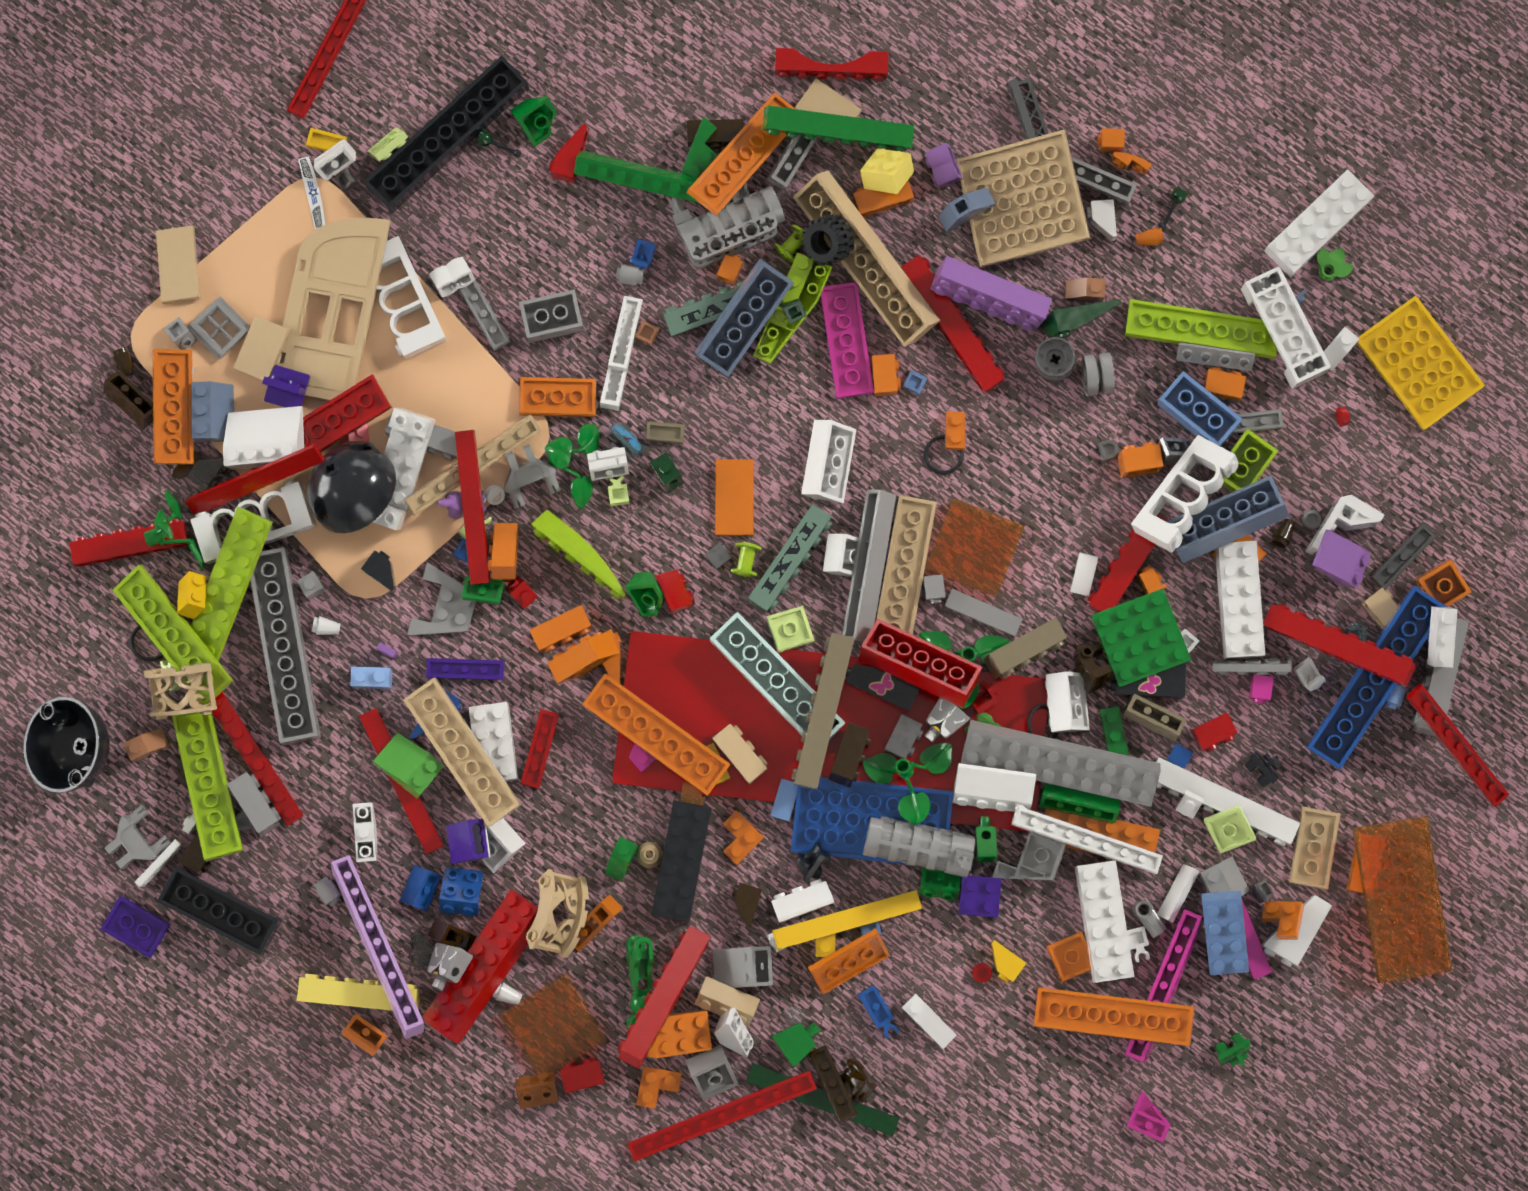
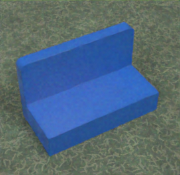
[400,865,442,912]

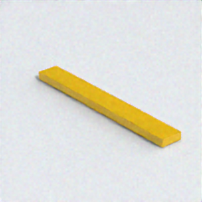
[772,890,922,950]

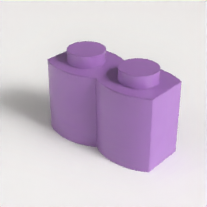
[925,143,963,188]

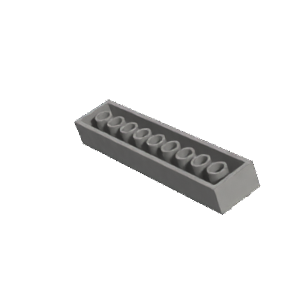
[251,547,321,745]
[961,720,1161,807]

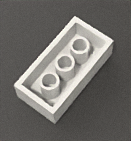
[469,702,518,782]

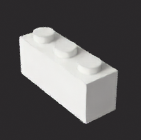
[1427,606,1458,668]

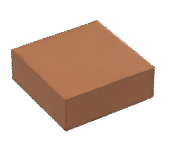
[634,320,660,346]

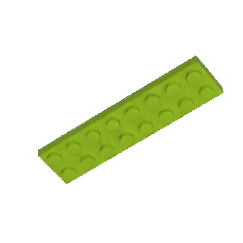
[1125,299,1277,359]
[191,507,273,661]
[112,565,233,705]
[172,712,244,861]

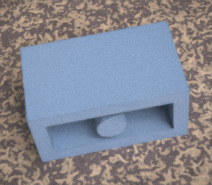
[350,667,392,689]

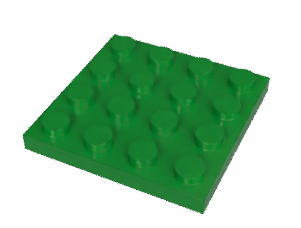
[1091,588,1192,688]

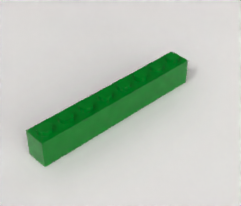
[762,106,914,152]
[574,151,699,203]

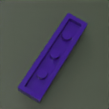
[426,658,505,680]

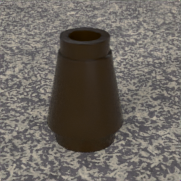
[112,347,134,376]
[1272,518,1295,548]

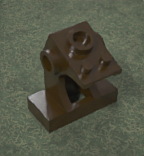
[1074,642,1112,694]

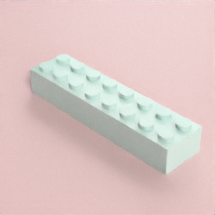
[709,612,845,740]

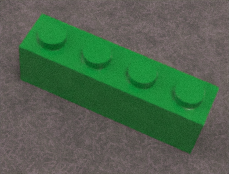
[1039,782,1121,824]

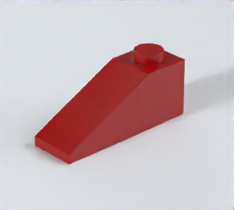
[549,124,589,183]

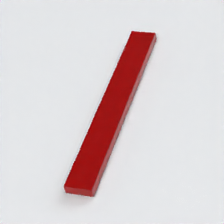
[287,0,367,119]
[455,430,491,585]
[185,444,324,515]
[1406,684,1509,807]
[359,708,444,854]

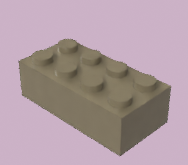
[983,618,1068,680]

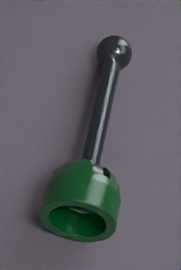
[477,130,521,157]
[1159,188,1188,232]

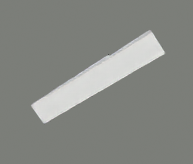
[600,296,643,411]

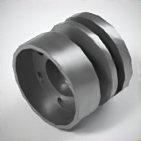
[1035,337,1075,382]

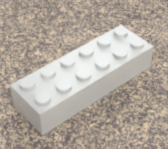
[1264,169,1374,278]
[1215,541,1265,660]
[1074,860,1134,983]

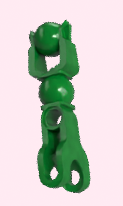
[625,935,653,1030]

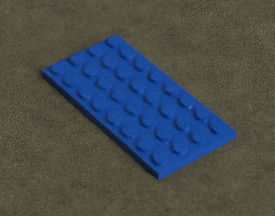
[791,776,953,866]

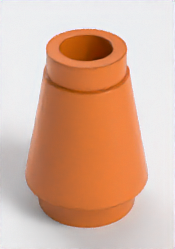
[1136,227,1164,246]

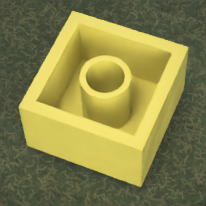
[860,148,914,194]

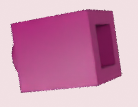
[1249,674,1274,704]

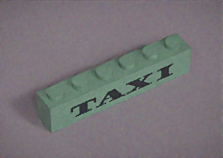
[662,280,744,336]
[748,504,832,613]

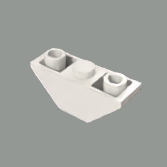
[353,802,377,862]
[714,1008,753,1057]

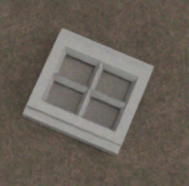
[188,296,250,360]

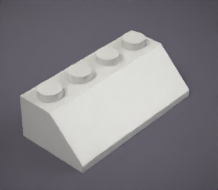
[801,420,856,503]
[952,763,1036,812]

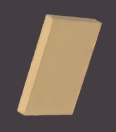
[795,78,862,117]
[233,316,290,380]

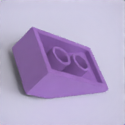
[1312,529,1371,589]

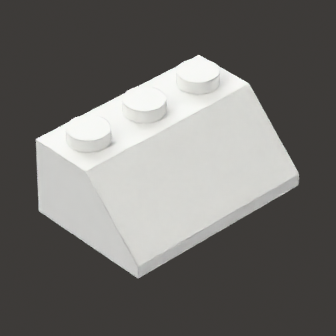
[1045,672,1090,733]
[771,879,834,923]

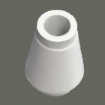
[312,616,341,635]
[492,982,522,1005]

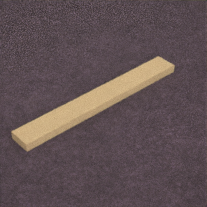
[403,415,541,516]

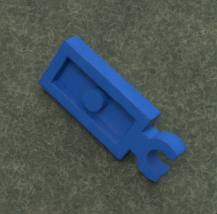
[858,985,898,1039]

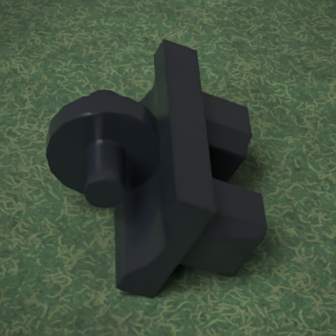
[1245,751,1280,787]
[796,843,831,882]

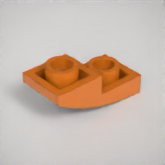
[1111,152,1152,175]

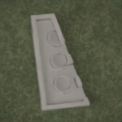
[1213,656,1293,675]

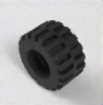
[802,214,854,266]

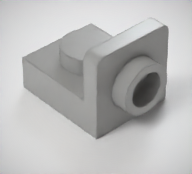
[164,317,197,350]

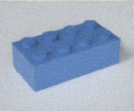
[1157,371,1243,447]
[1202,890,1249,975]

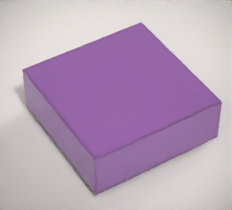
[377,642,398,659]

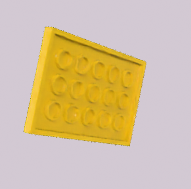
[1356,296,1485,431]

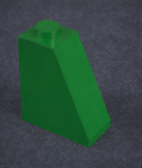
[605,837,639,882]

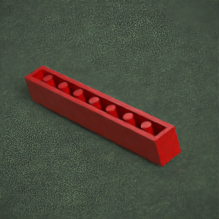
[901,255,1005,394]
[1263,603,1416,688]
[617,926,711,1069]

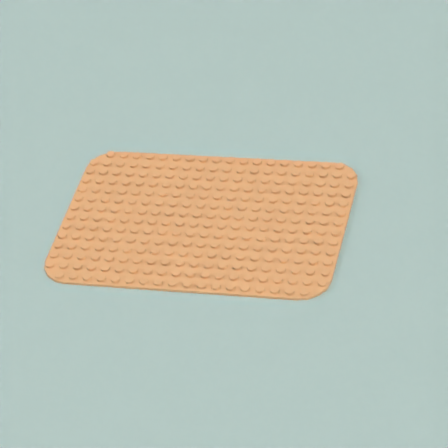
[131,178,550,599]

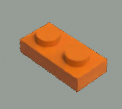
[945,411,965,451]

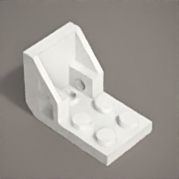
[1305,495,1384,555]

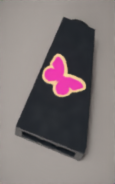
[1110,663,1186,699]
[845,665,920,713]

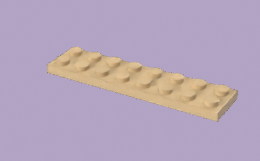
[876,495,937,635]
[403,678,521,827]

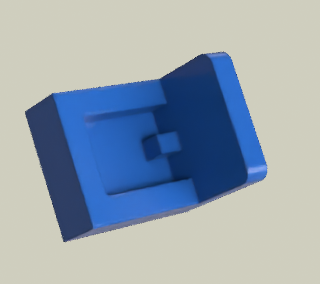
[630,238,657,269]

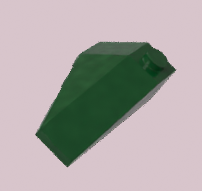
[1040,299,1122,339]

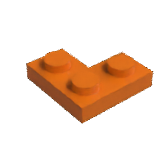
[723,811,764,865]
[1262,901,1304,940]
[636,1066,682,1109]

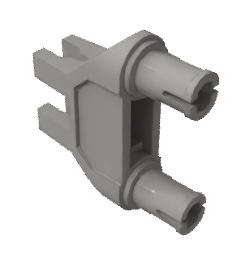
[504,444,561,508]
[105,804,172,869]

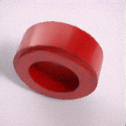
[1336,407,1350,427]
[972,963,992,983]

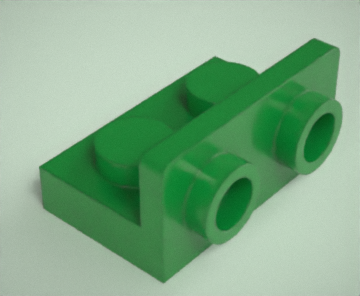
[462,576,504,605]
[919,867,961,901]

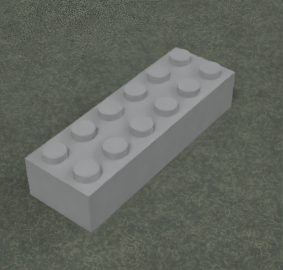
[1410,618,1469,737]

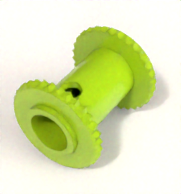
[774,225,805,263]
[731,542,762,577]

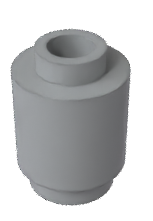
[616,264,644,286]
[314,877,342,907]

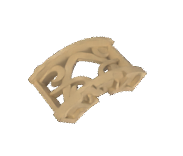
[144,663,217,720]
[526,869,589,958]

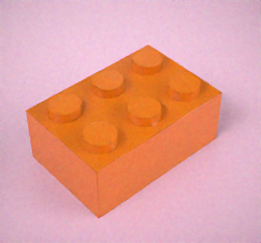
[547,632,620,684]
[648,1010,712,1058]

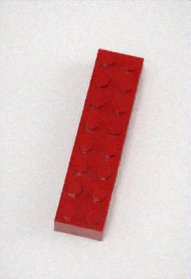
[422,889,538,1044]

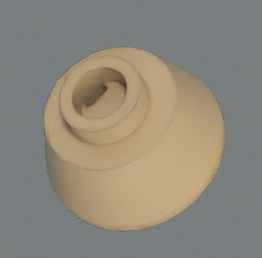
[637,842,663,868]

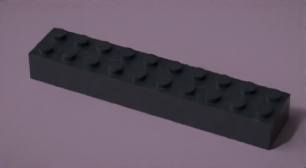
[363,55,529,214]

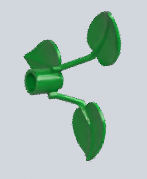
[544,424,599,509]
[144,490,204,572]
[919,631,1010,709]
[863,743,952,825]

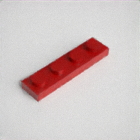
[520,709,559,789]

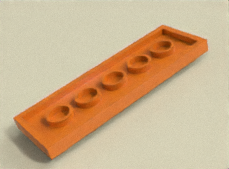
[152,349,194,465]
[1044,808,1160,856]

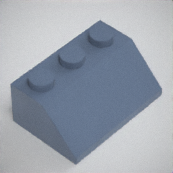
[191,381,234,443]

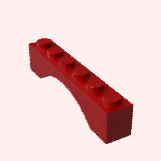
[775,48,888,81]

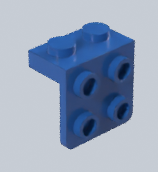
[439,867,483,916]

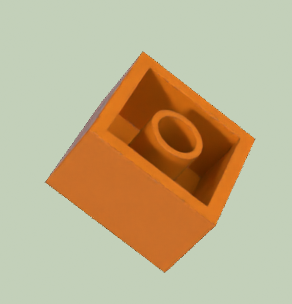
[1117,442,1163,479]
[1415,559,1471,607]

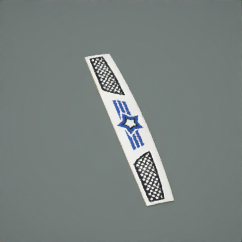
[298,157,325,229]

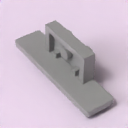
[1176,343,1255,371]

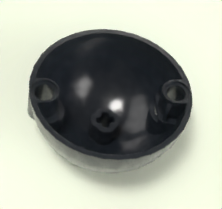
[307,443,396,533]
[23,697,110,793]

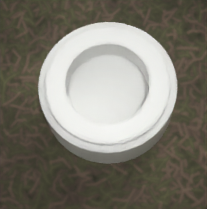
[485,485,505,505]

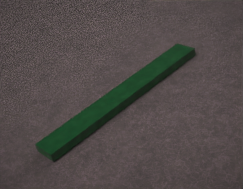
[746,1063,900,1136]

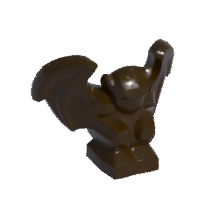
[841,1058,877,1103]

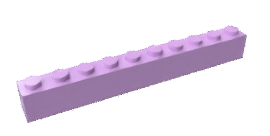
[331,855,424,1039]

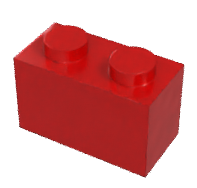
[1191,712,1238,753]

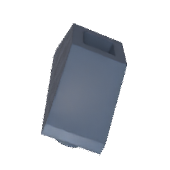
[938,188,996,233]

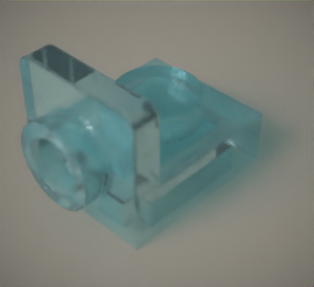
[1345,623,1367,642]

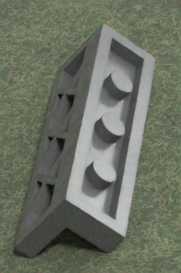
[1008,78,1048,140]

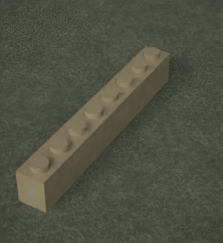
[791,632,855,790]

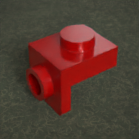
[505,576,538,610]
[971,680,999,715]

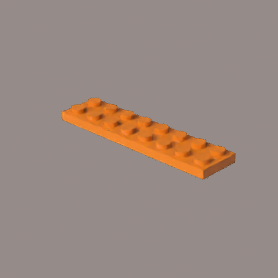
[687,92,795,216]
[582,674,730,796]
[1033,987,1195,1047]

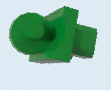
[1215,1032,1251,1068]

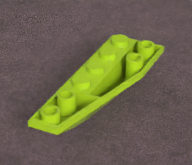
[753,252,832,364]
[531,510,626,599]

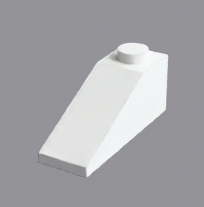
[901,994,957,1049]

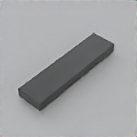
[1370,523,1436,590]

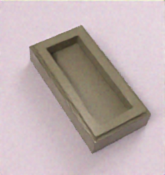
[645,421,685,444]

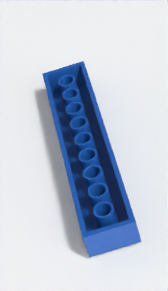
[1305,586,1447,769]

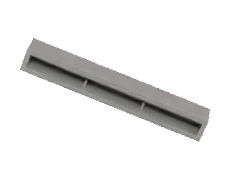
[842,490,896,644]

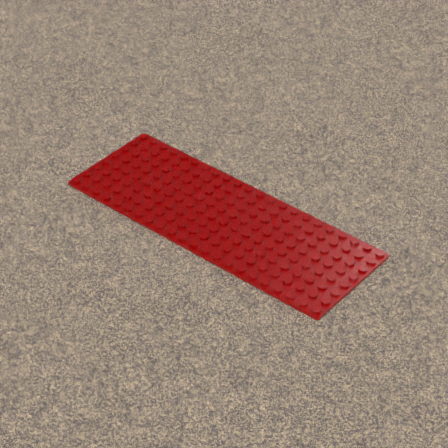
[612,631,1048,832]

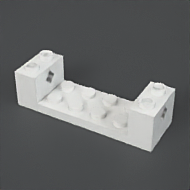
[1241,266,1331,389]
[372,407,436,530]

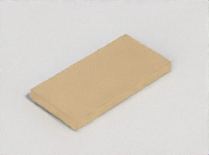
[156,225,200,304]
[1289,806,1340,890]

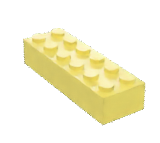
[297,974,421,1011]

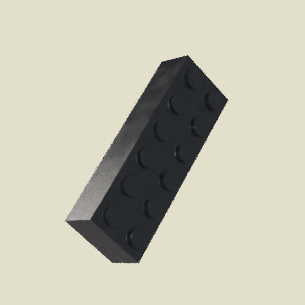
[651,800,712,923]
[157,866,282,955]

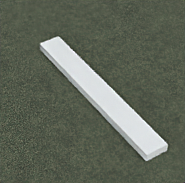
[1011,806,1163,874]

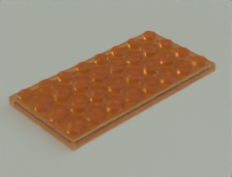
[1353,816,1452,983]

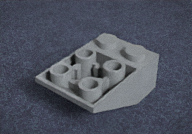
[713,946,773,988]

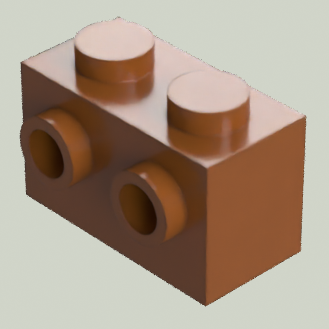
[515,1072,559,1110]

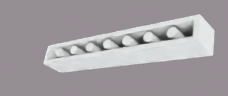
[1155,757,1300,847]

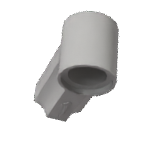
[1132,901,1167,938]

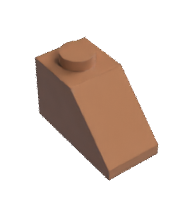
[1065,278,1106,302]
[123,728,170,762]

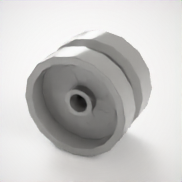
[1081,352,1115,397]

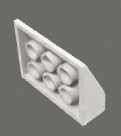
[223,406,304,470]

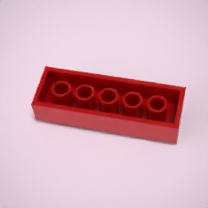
[858,619,982,708]

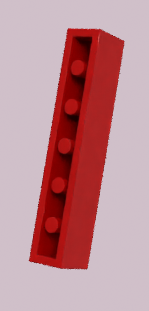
[1088,513,1169,613]
[69,519,189,567]

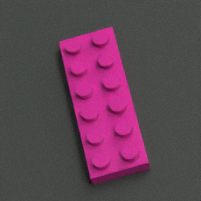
[820,282,874,399]

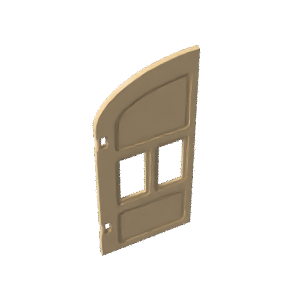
[276,218,391,400]

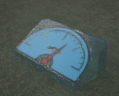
[609,422,646,457]

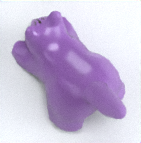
[437,489,486,519]

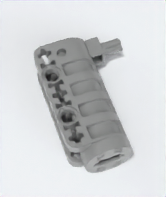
[669,186,785,269]
[863,816,975,877]

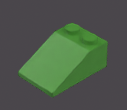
[373,733,444,799]

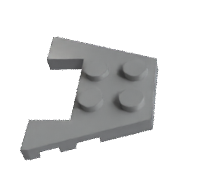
[407,563,476,636]
[992,820,1067,880]

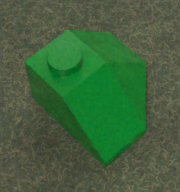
[509,96,557,147]
[625,571,664,617]

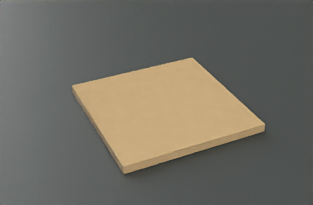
[956,130,1091,268]

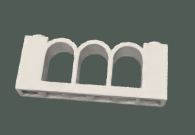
[376,236,447,360]
[1131,435,1239,553]
[190,480,317,564]

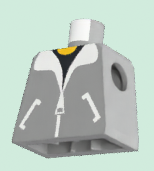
[924,698,970,743]
[427,943,473,991]

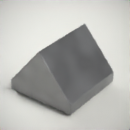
[335,167,359,192]
[1250,878,1274,904]

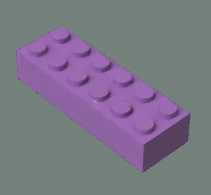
[930,256,1052,332]

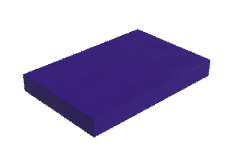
[100,895,171,958]

